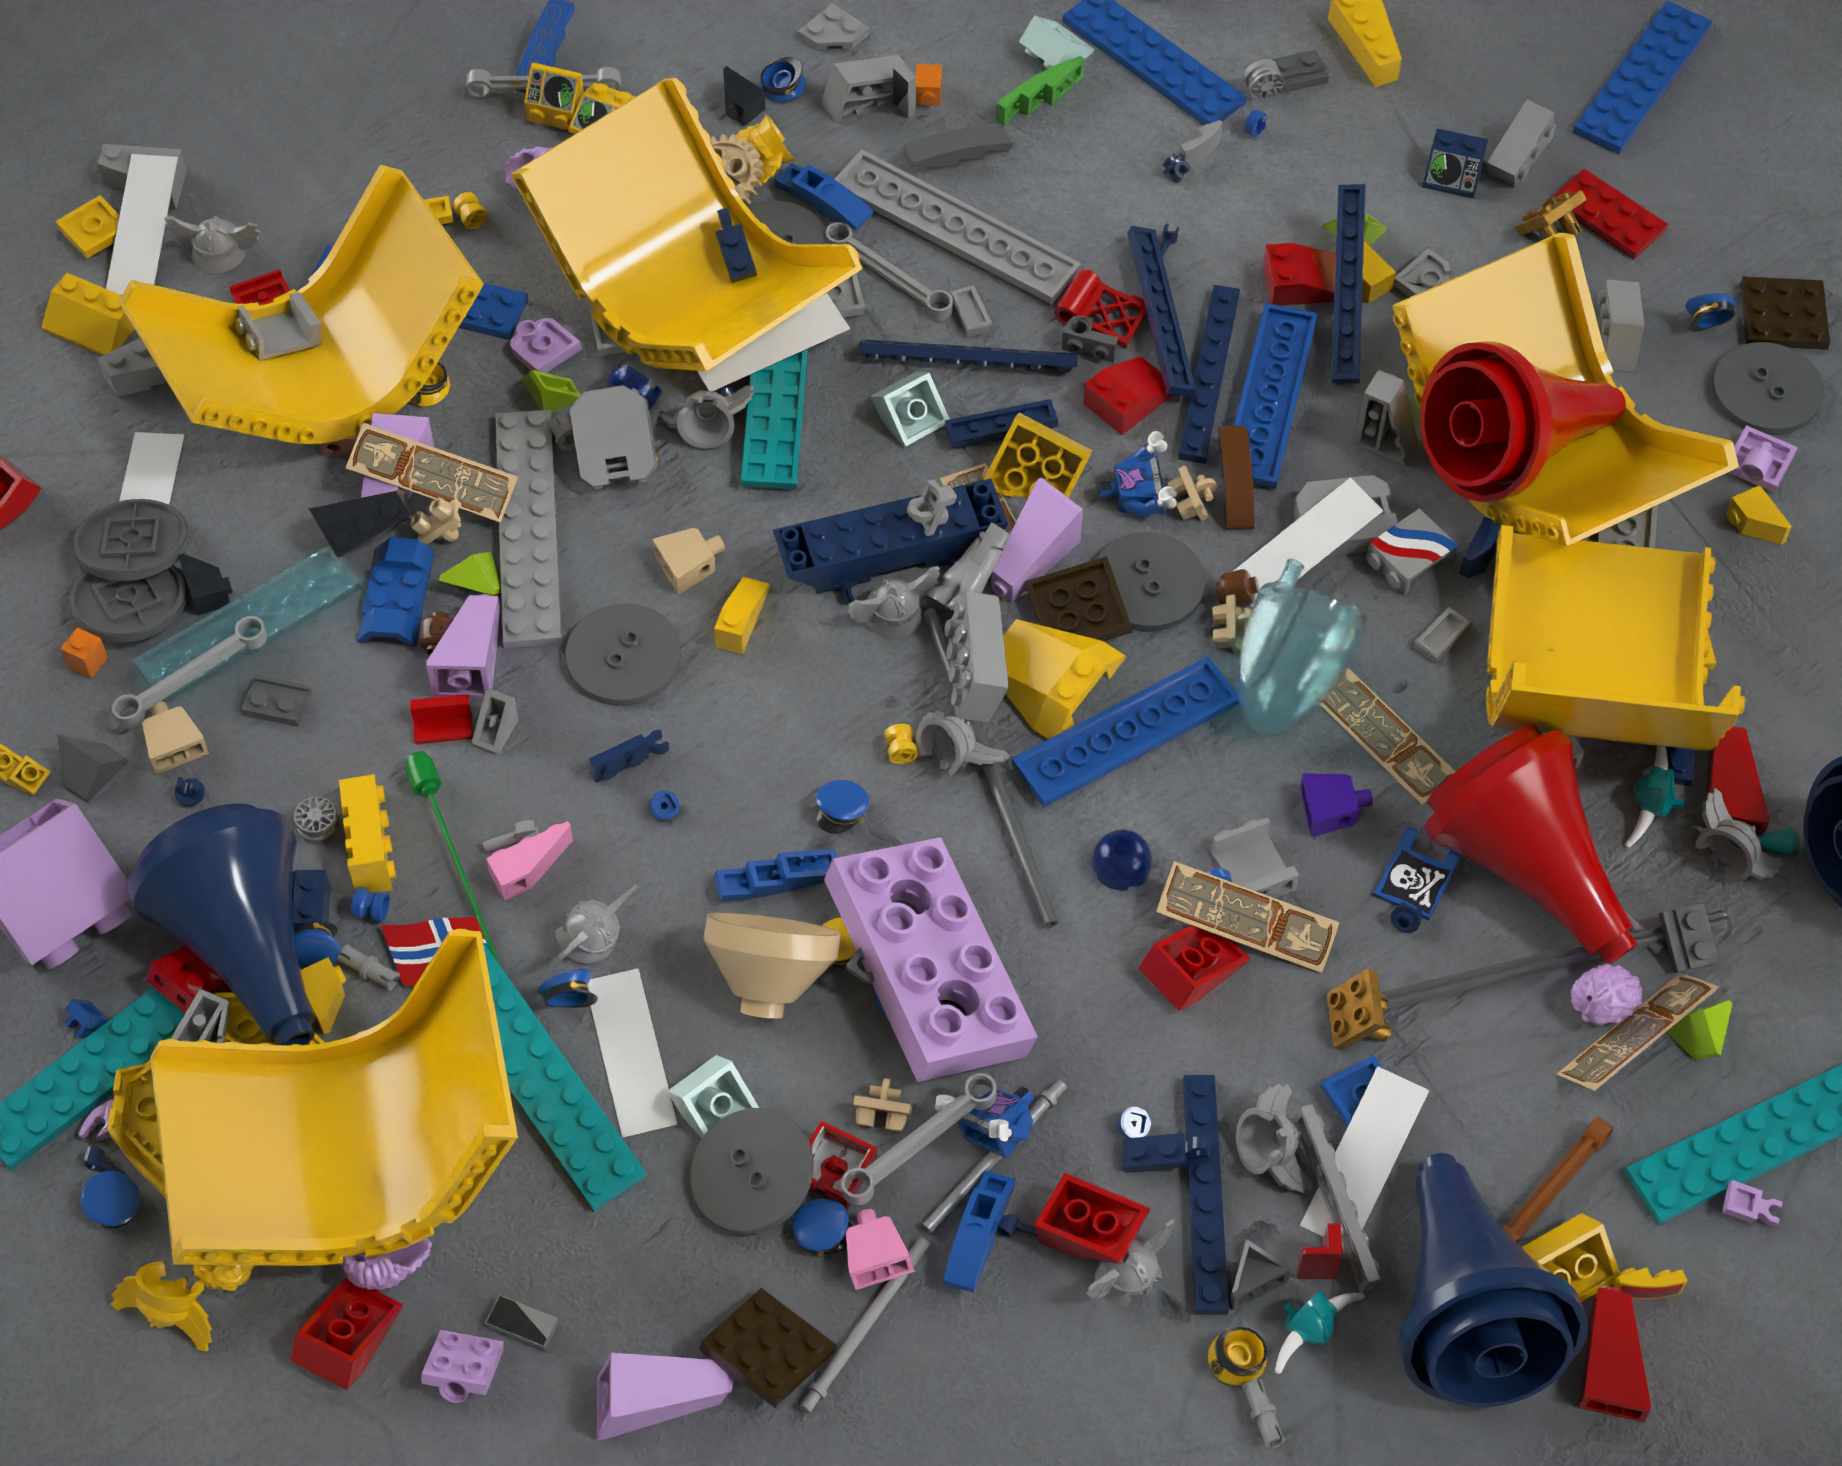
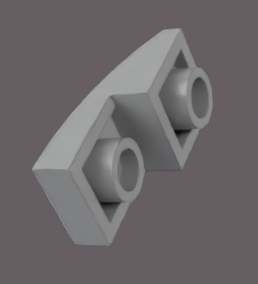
[1180,120,1223,166]

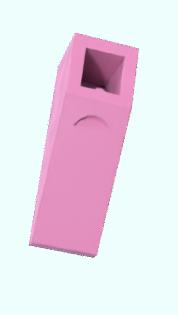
[486,821,573,901]

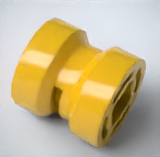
[452,192,488,229]
[884,724,918,764]

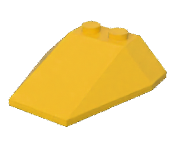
[1003,619,1126,740]

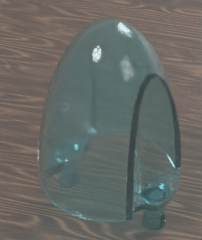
[1237,559,1366,736]

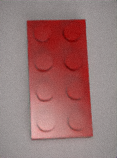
[1552,168,1668,260]

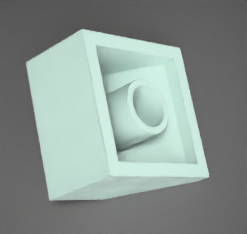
[1019,15,1094,69]
[871,372,950,447]
[667,1055,759,1138]

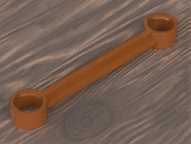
[1503,1116,1614,1243]

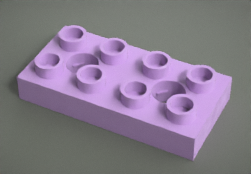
[824,837,1038,1082]

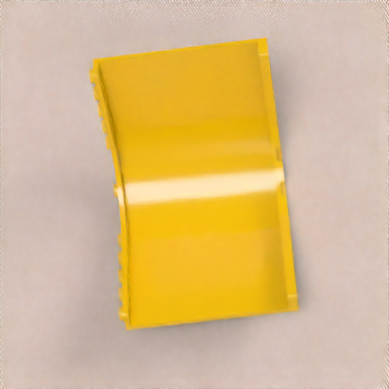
[510,78,863,371]
[119,165,484,444]
[1392,233,1739,546]
[1486,525,1745,751]
[150,929,518,1266]

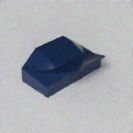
[1459,516,1501,578]

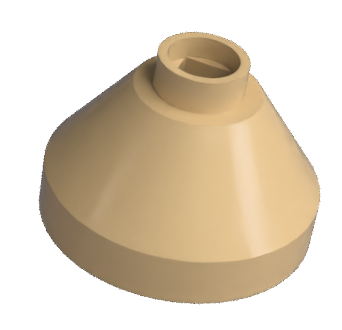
[703,913,841,1019]

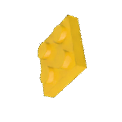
[55,195,120,259]

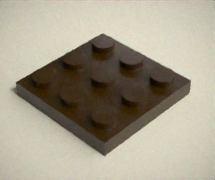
[1740,276,1830,350]
[1025,556,1133,641]
[699,1288,837,1408]

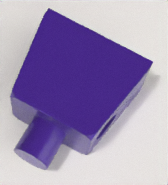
[1299,773,1373,837]

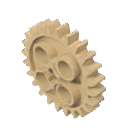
[711,134,764,204]

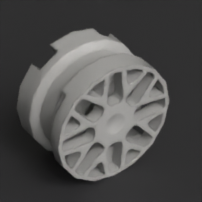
[1243,59,1284,100]
[294,797,339,844]

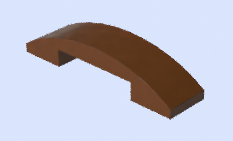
[1218,426,1255,530]

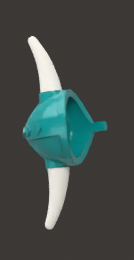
[1625,746,1685,848]
[1275,1290,1365,1374]

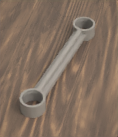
[466,67,621,98]
[826,222,953,321]
[112,616,267,729]
[841,1073,997,1205]

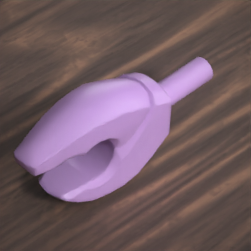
[78,1099,114,1141]

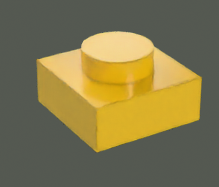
[424,196,453,224]

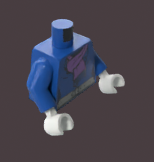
[1099,431,1177,519]
[935,1086,1034,1158]

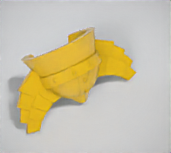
[735,114,796,188]
[110,1261,212,1352]

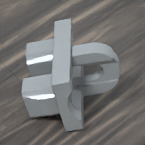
[907,479,957,536]

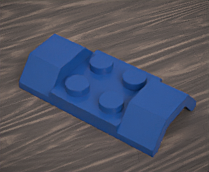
[358,537,435,647]

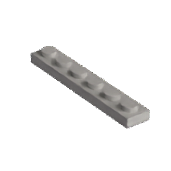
[1294,1104,1381,1293]

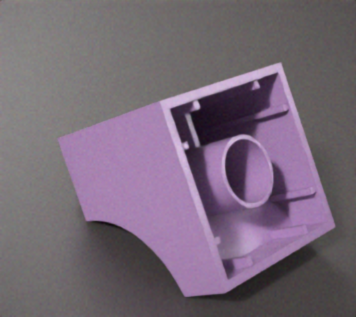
[0,799,131,969]

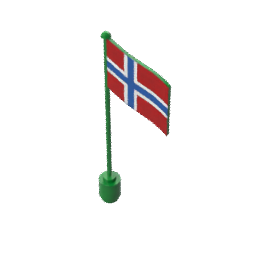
[380,751,509,988]

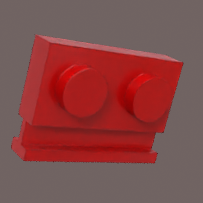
[229,269,290,306]

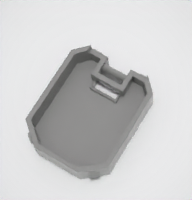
[569,385,657,490]
[1293,475,1398,556]

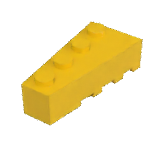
[1328,0,1402,88]
[339,774,396,893]

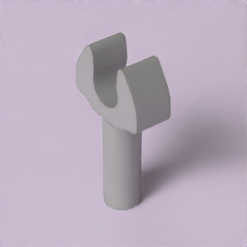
[483,820,540,853]

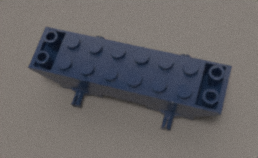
[773,478,1008,605]

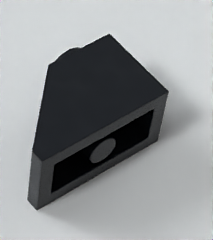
[723,66,766,126]
[178,554,233,615]

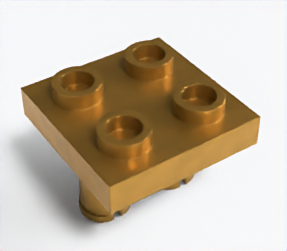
[1515,190,1587,240]
[1327,968,1391,1051]

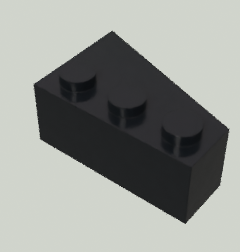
[309,490,417,558]

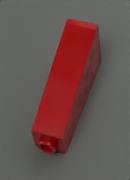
[1703,725,1770,836]
[1578,1287,1651,1423]

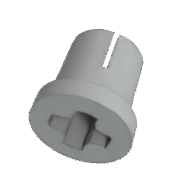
[549,414,576,451]

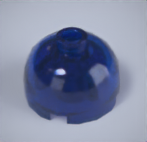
[606,363,663,410]
[1092,829,1152,891]

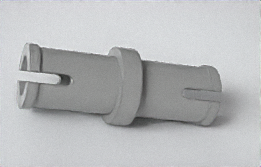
[337,944,400,990]
[1242,1379,1286,1448]

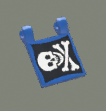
[1374,827,1461,920]

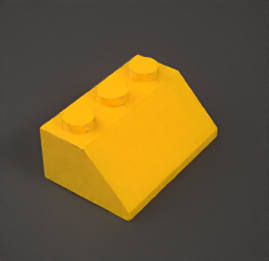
[41,272,135,356]
[1522,1213,1620,1302]

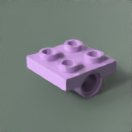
[1728,425,1798,493]
[421,1330,504,1403]

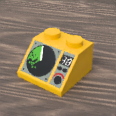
[524,62,584,130]
[569,83,635,134]

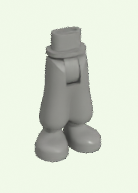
[925,523,1010,614]

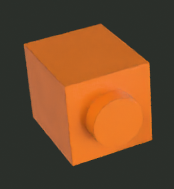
[915,64,942,106]
[60,627,108,679]

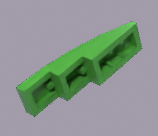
[996,56,1085,126]

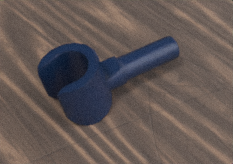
[1160,223,1179,258]
[84,1146,125,1174]
[997,1214,1038,1238]

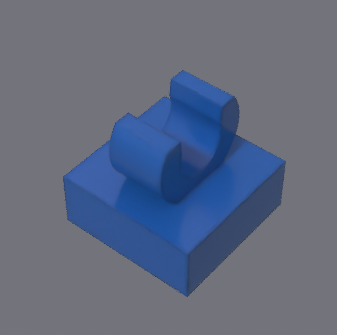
[65,999,109,1038]

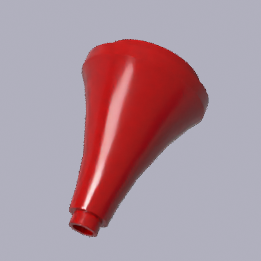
[1420,341,1626,502]
[1423,724,1638,965]

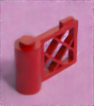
[1054,270,1147,349]

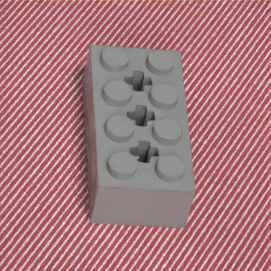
[944,591,1009,723]

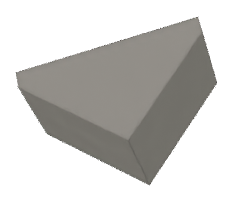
[472,688,519,753]

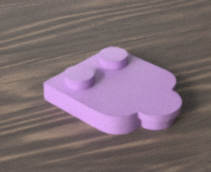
[510,318,582,373]

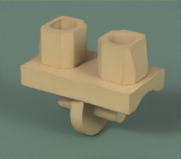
[1168,465,1217,521]
[410,497,461,545]
[1212,594,1260,654]
[853,1078,912,1132]

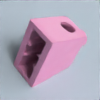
[846,1209,915,1290]

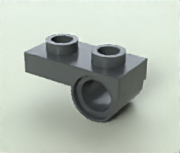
[1062,316,1118,363]

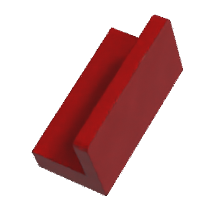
[410,694,473,745]
[1297,1223,1343,1279]

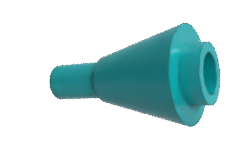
[1757,826,1799,856]

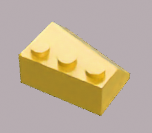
[984,413,1093,498]

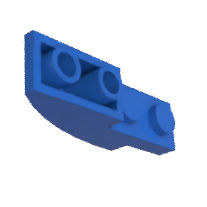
[775,163,874,231]
[943,1171,1015,1293]

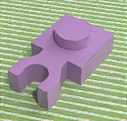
[1722,1180,1783,1228]

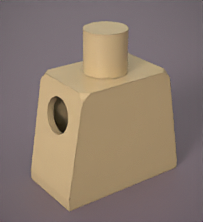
[653,528,725,595]
[142,702,209,775]

